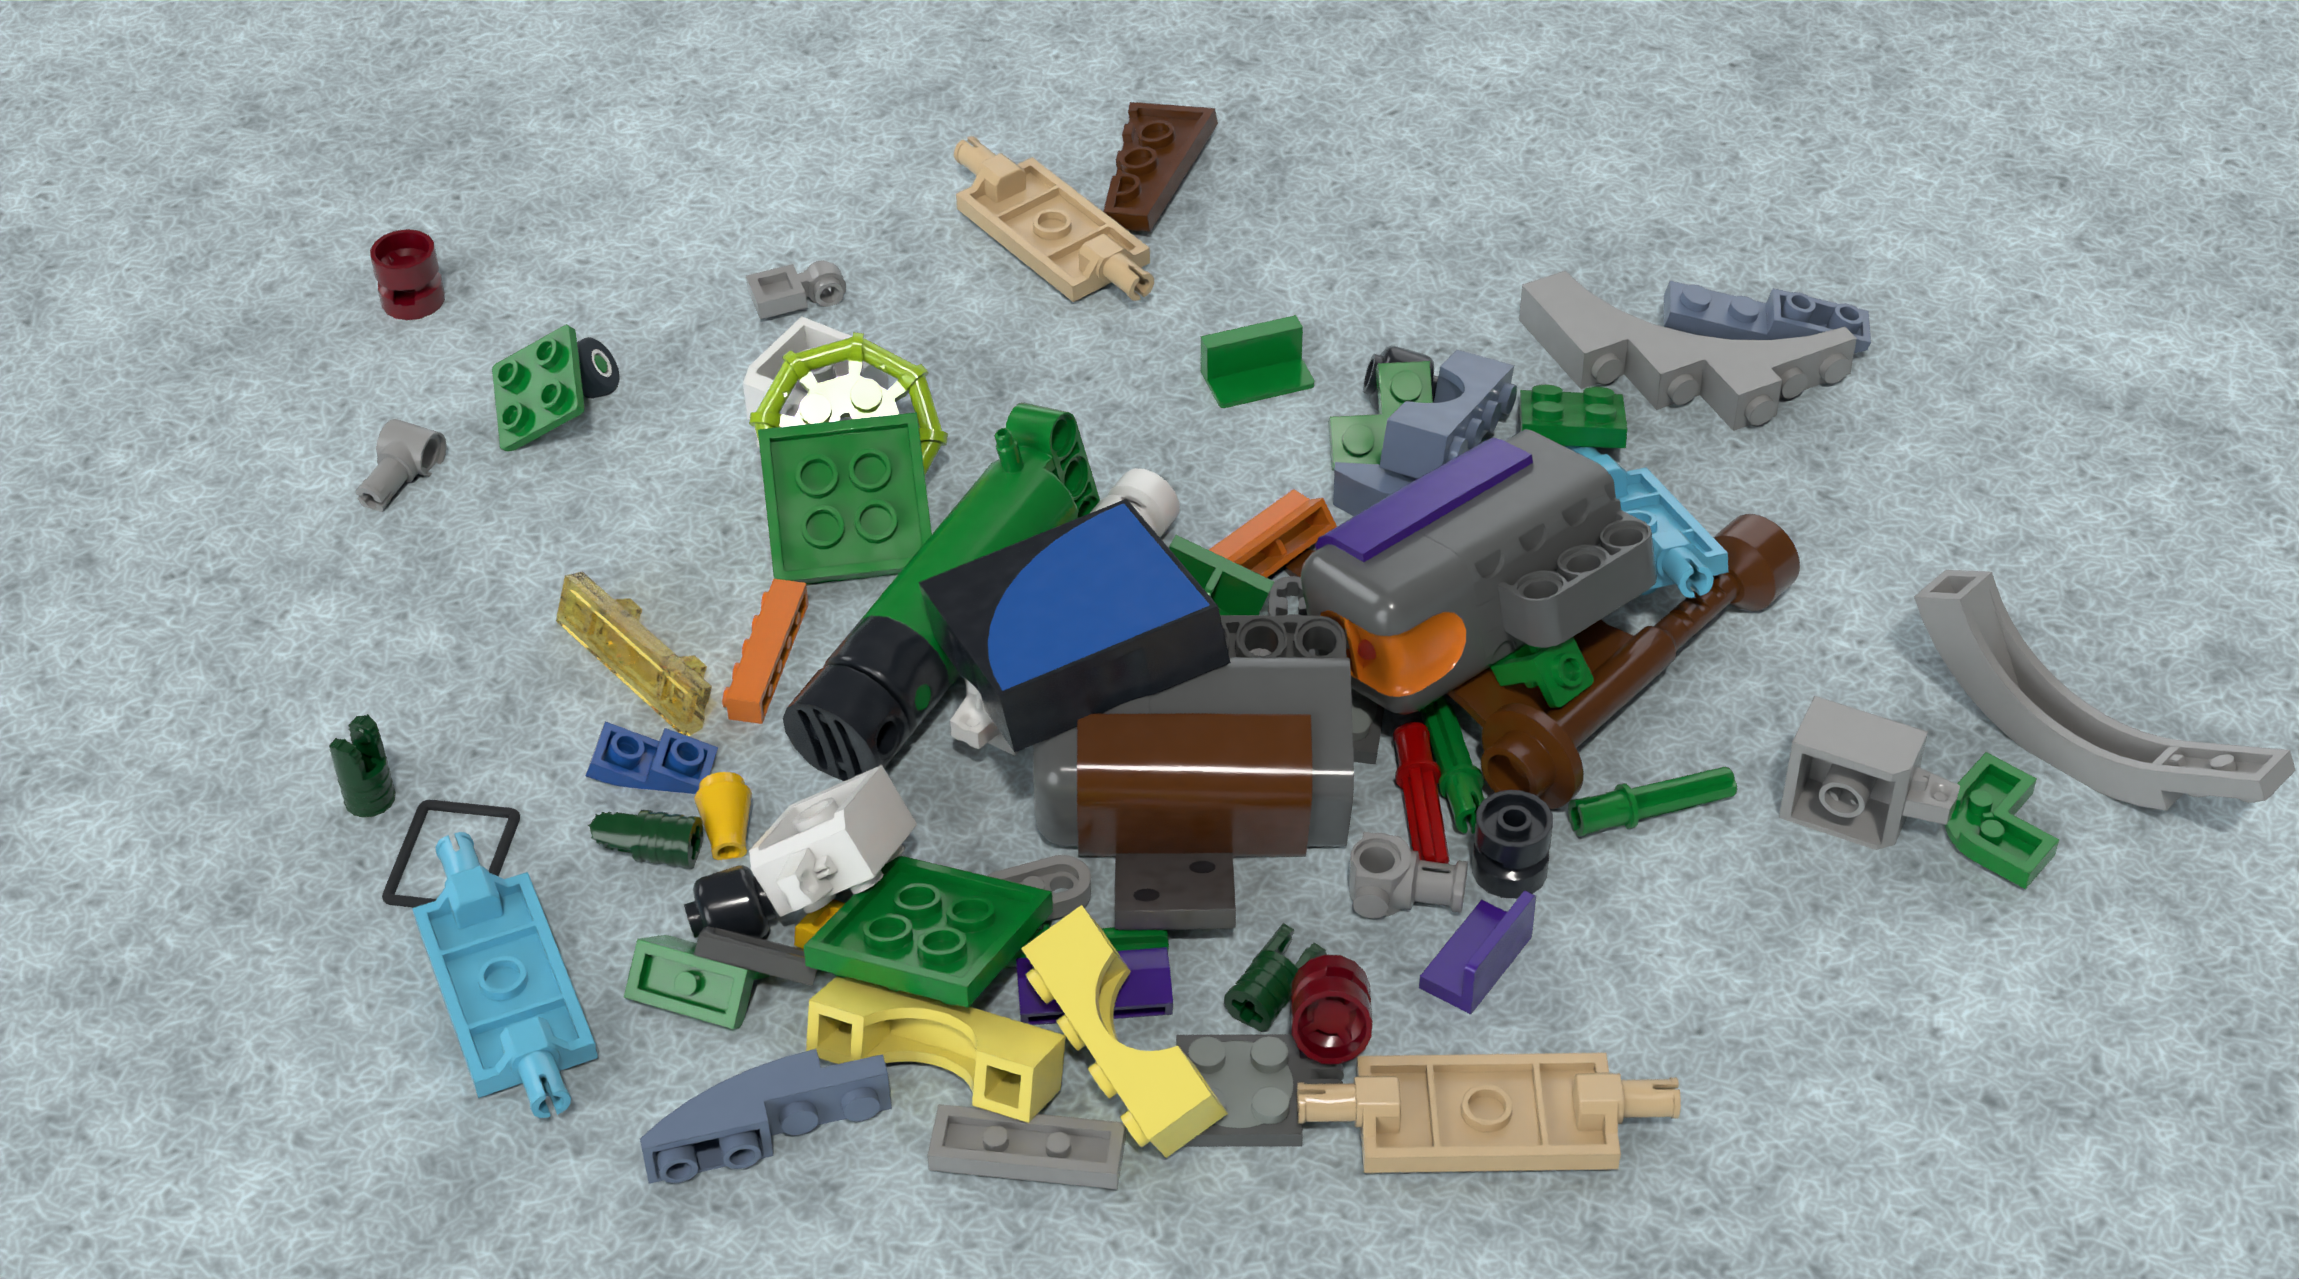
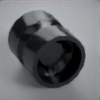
[1472,790,1553,899]

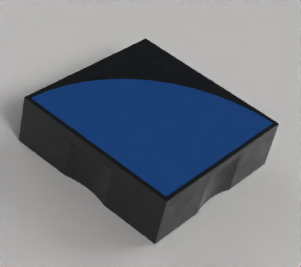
[918,499,1231,752]

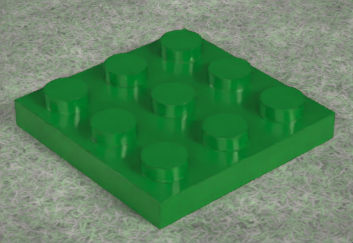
[758,412,932,585]
[804,855,1053,1008]

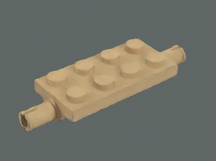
[954,136,1154,302]
[1297,1053,1681,1173]

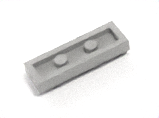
[927,1104,1126,1189]

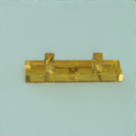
[556,571,712,736]

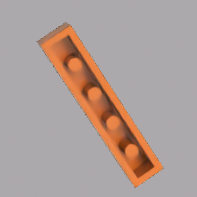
[722,579,809,724]

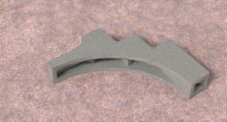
[1519,271,1857,431]

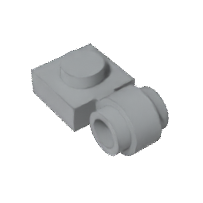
[746,260,846,319]

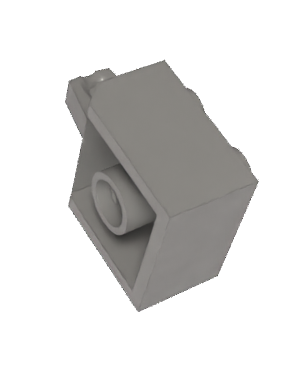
[1779,696,1960,850]

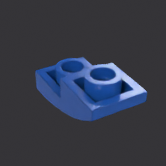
[585,721,718,794]

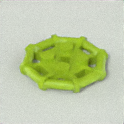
[749,332,948,475]

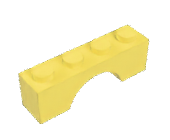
[1021,905,1228,1158]
[806,976,1066,1123]

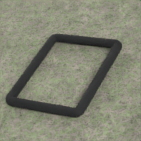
[382,800,520,908]

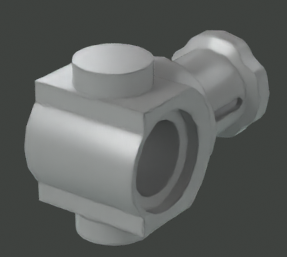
[1349,832,1468,918]

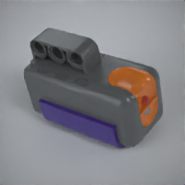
[1301,429,1657,715]

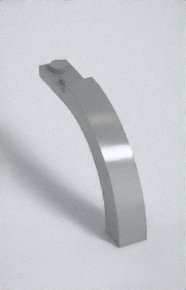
[1914,570,2296,811]

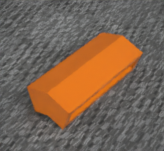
[1209,489,1337,578]

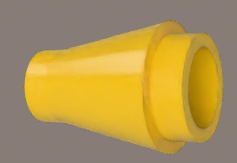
[694,772,752,860]

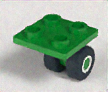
[492,324,620,451]

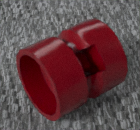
[370,229,445,320]
[1292,954,1373,1064]

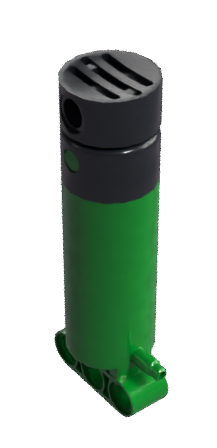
[783,402,1100,781]

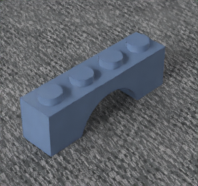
[1379,350,1517,478]

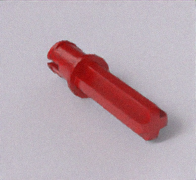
[1393,722,1450,864]

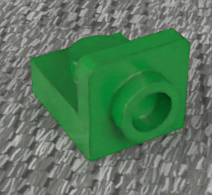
[1491,637,1594,709]

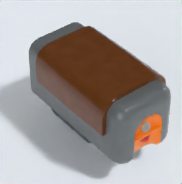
[1033,615,1354,857]

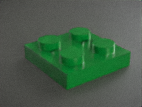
[1519,384,1628,448]

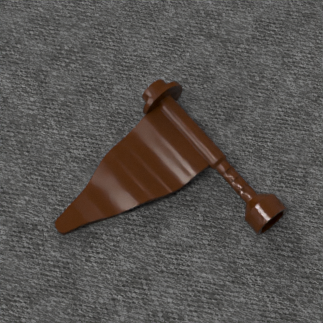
[1284,514,1800,809]

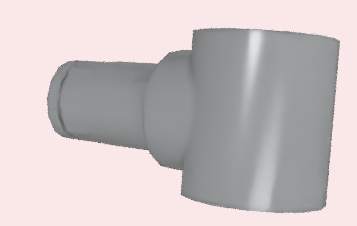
[356,419,447,512]

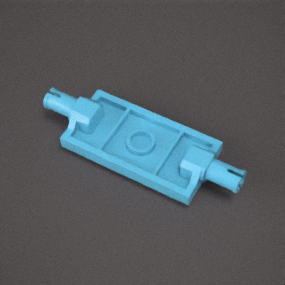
[1565,446,1728,598]
[412,832,598,1118]

